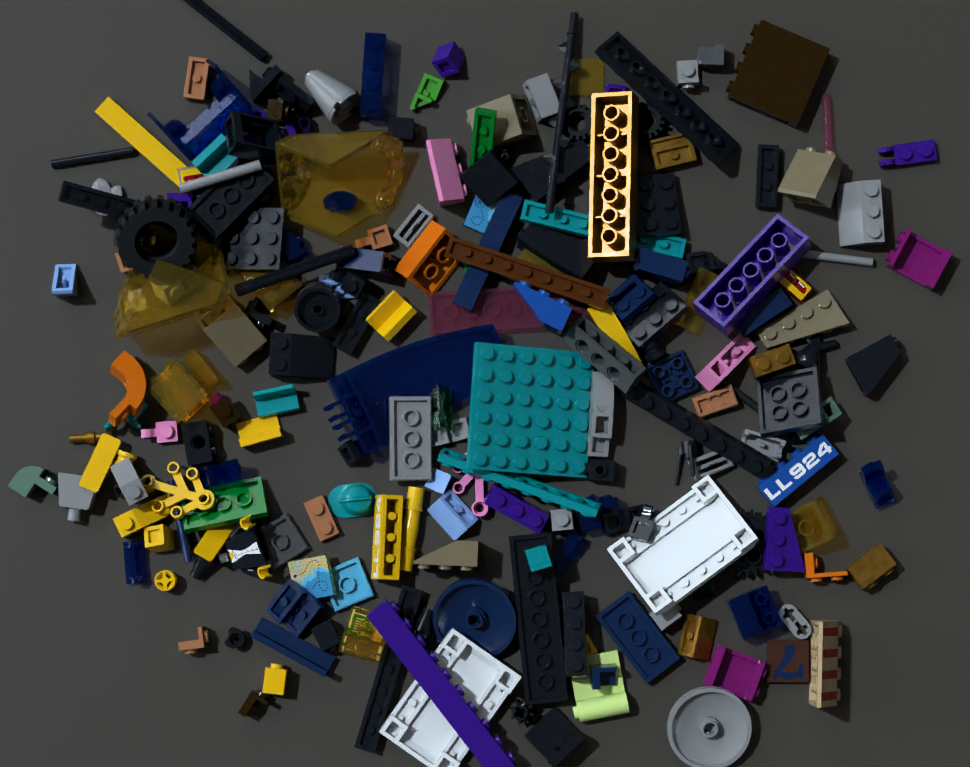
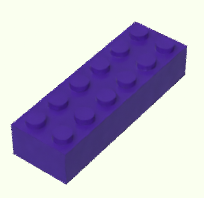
[693,213,811,337]

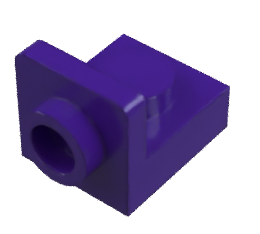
[167,193,197,208]

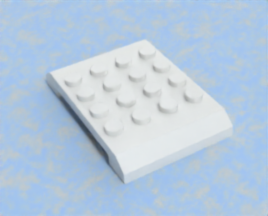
[607,475,759,616]
[379,627,522,767]

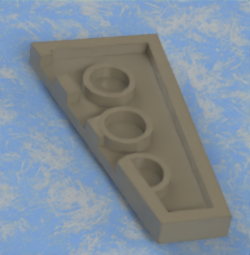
[756,289,850,350]

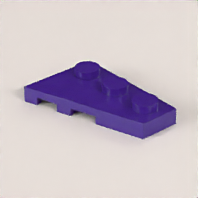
[763,506,805,572]

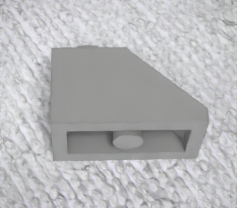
[110,457,148,506]

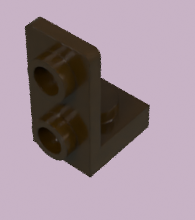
[266,99,296,123]

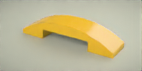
[587,301,643,365]

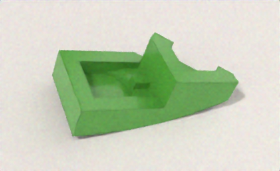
[409,72,445,110]

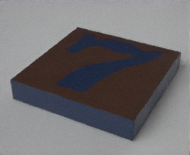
[766,640,809,682]

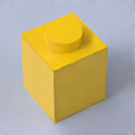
[262,663,288,695]

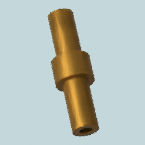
[69,431,112,444]

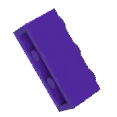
[484,482,549,533]

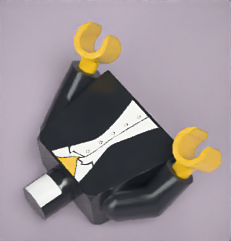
[219,514,273,579]

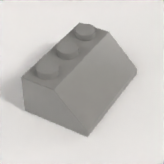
[836,179,885,247]

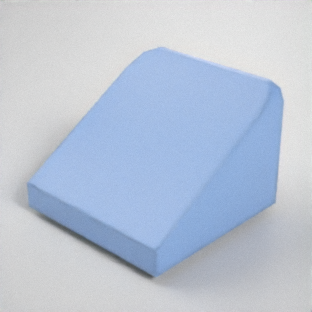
[424,467,452,494]

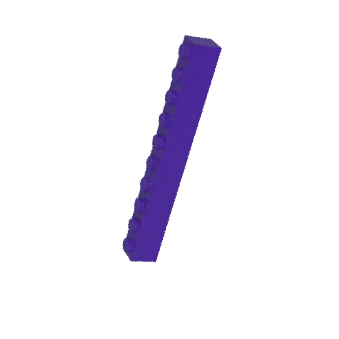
[367,599,517,767]

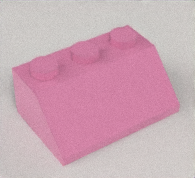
[426,138,468,207]

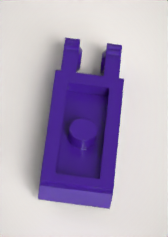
[877,139,937,167]

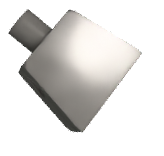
[58,472,97,522]

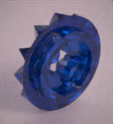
[323,191,357,213]

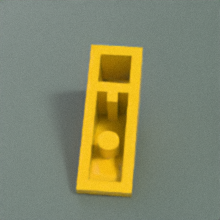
[113,493,173,538]

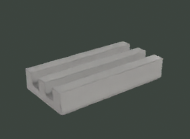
[393,203,435,249]
[687,451,734,481]

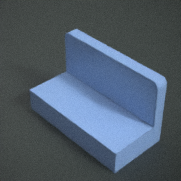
[427,488,478,541]

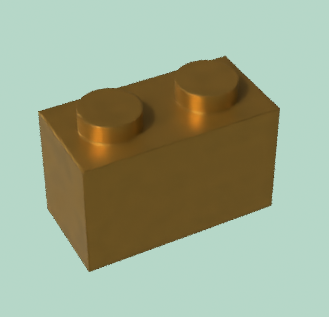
[747,344,796,379]
[845,544,896,590]

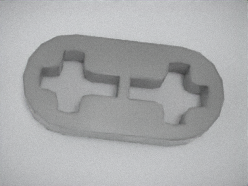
[778,604,811,639]

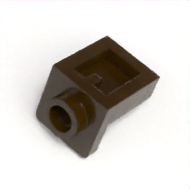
[238,689,270,717]

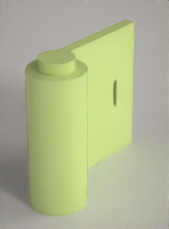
[571,650,630,722]

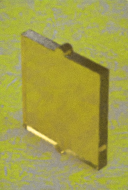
[569,57,603,97]

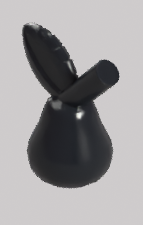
[794,333,837,370]

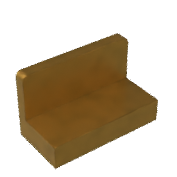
[677,613,717,661]

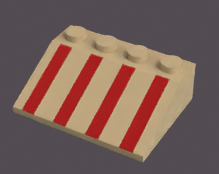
[809,620,842,708]

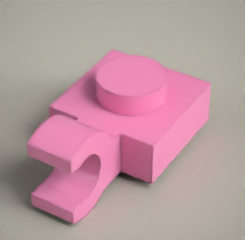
[141,420,179,443]

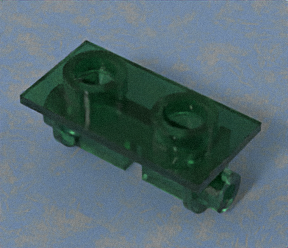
[430,386,453,431]

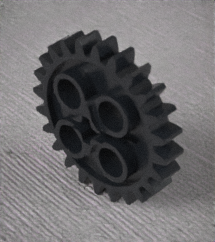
[729,508,766,577]

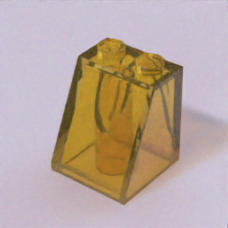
[146,359,213,424]

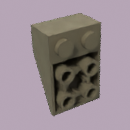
[413,540,478,571]

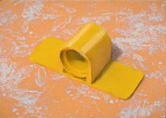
[79,433,121,493]
[194,523,237,562]

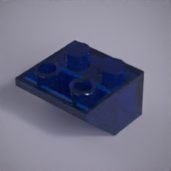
[725,585,783,640]

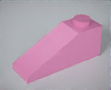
[695,333,756,392]

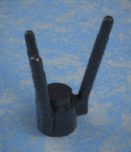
[674,440,707,485]

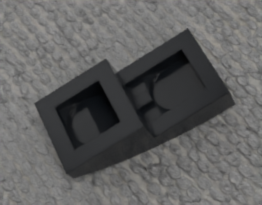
[599,504,643,535]

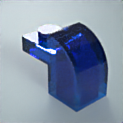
[197,459,242,488]
[859,459,895,509]
[577,494,619,532]

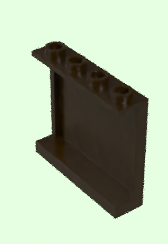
[725,19,830,128]

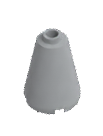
[304,69,361,125]

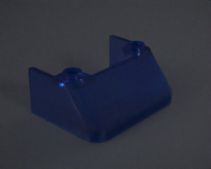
[147,59,252,162]

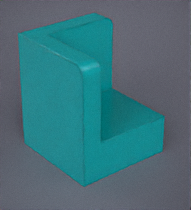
[524,544,552,572]

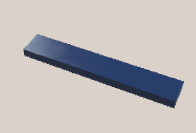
[452,191,523,312]

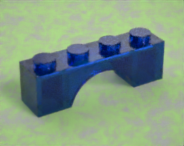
[359,32,387,120]

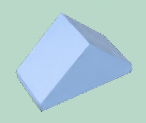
[51,264,78,297]

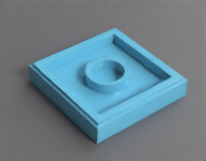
[329,557,374,612]

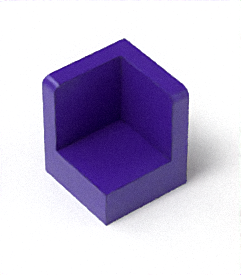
[431,41,465,78]

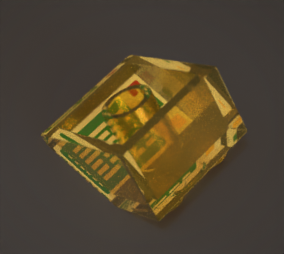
[339,606,386,663]

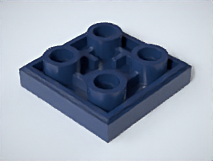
[645,350,700,401]

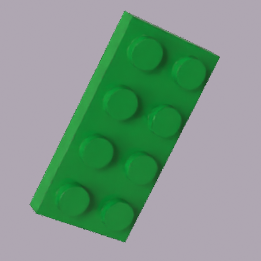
[180,476,268,534]

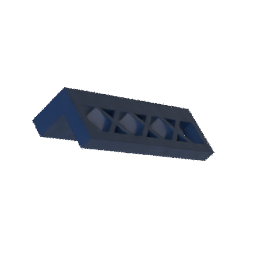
[250,617,336,677]

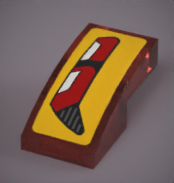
[776,269,814,304]

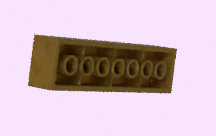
[588,91,639,263]

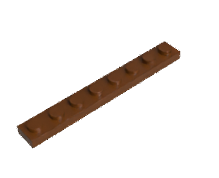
[444,236,610,310]

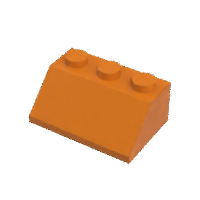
[394,220,459,299]

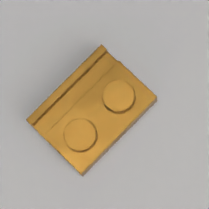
[649,133,697,171]

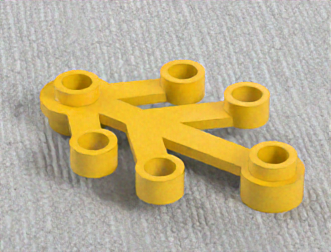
[141,462,215,520]

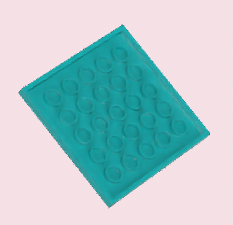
[466,342,594,478]

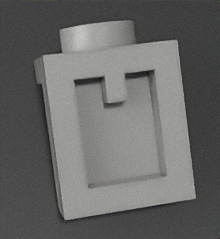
[676,60,700,90]

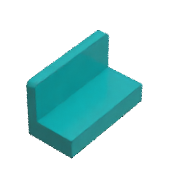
[192,133,238,176]
[253,384,300,419]

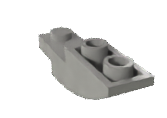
[587,371,614,457]

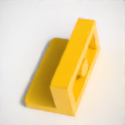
[366,290,417,342]
[236,415,283,448]

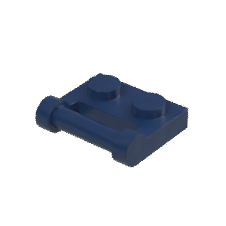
[607,272,656,324]

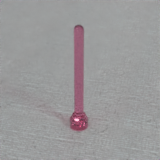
[822,93,839,192]

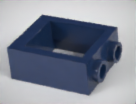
[631,248,690,286]

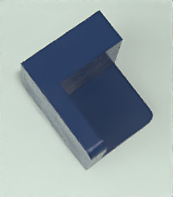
[590,663,616,690]

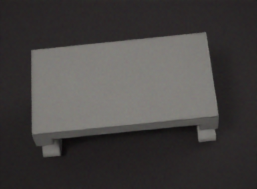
[522,73,559,123]
[740,429,786,462]

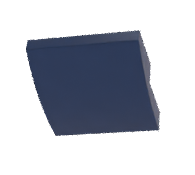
[265,579,325,638]

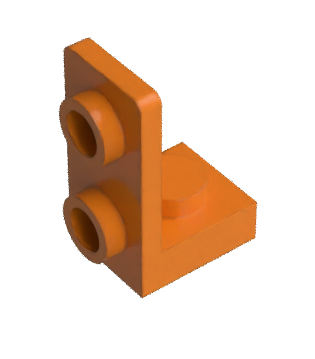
[802,552,848,582]

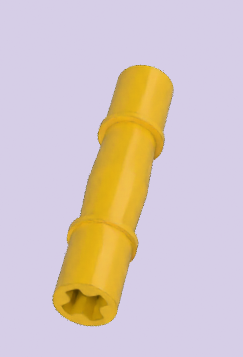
[400,486,425,572]

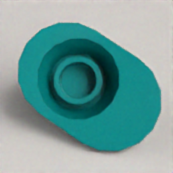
[328,483,377,518]

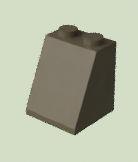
[466,94,538,148]
[778,147,843,209]
[197,294,267,367]

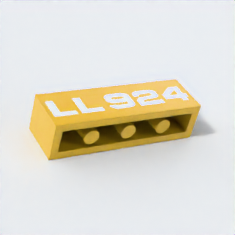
[371,494,403,580]

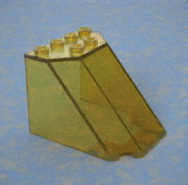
[275,130,406,239]
[112,222,230,340]

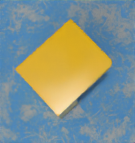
[144,524,175,553]

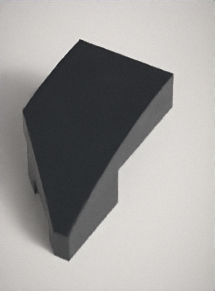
[683,251,728,275]

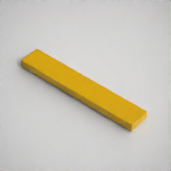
[94,96,190,193]

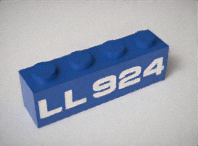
[756,434,839,507]

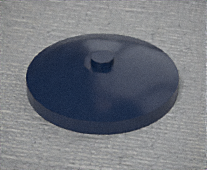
[433,578,517,656]

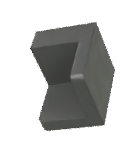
[697,44,724,69]

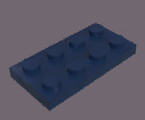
[595,591,680,684]

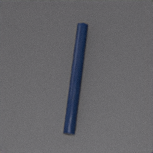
[167,480,193,563]

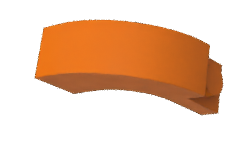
[109,350,146,427]

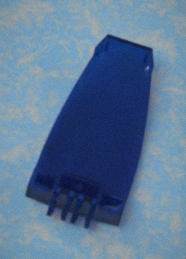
[323,324,502,456]

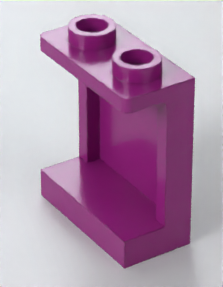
[885,228,953,290]
[702,644,767,702]

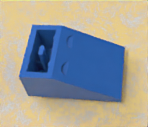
[513,280,572,335]

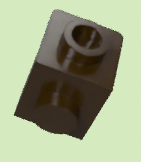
[210,395,241,428]

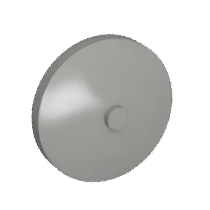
[667,686,752,767]

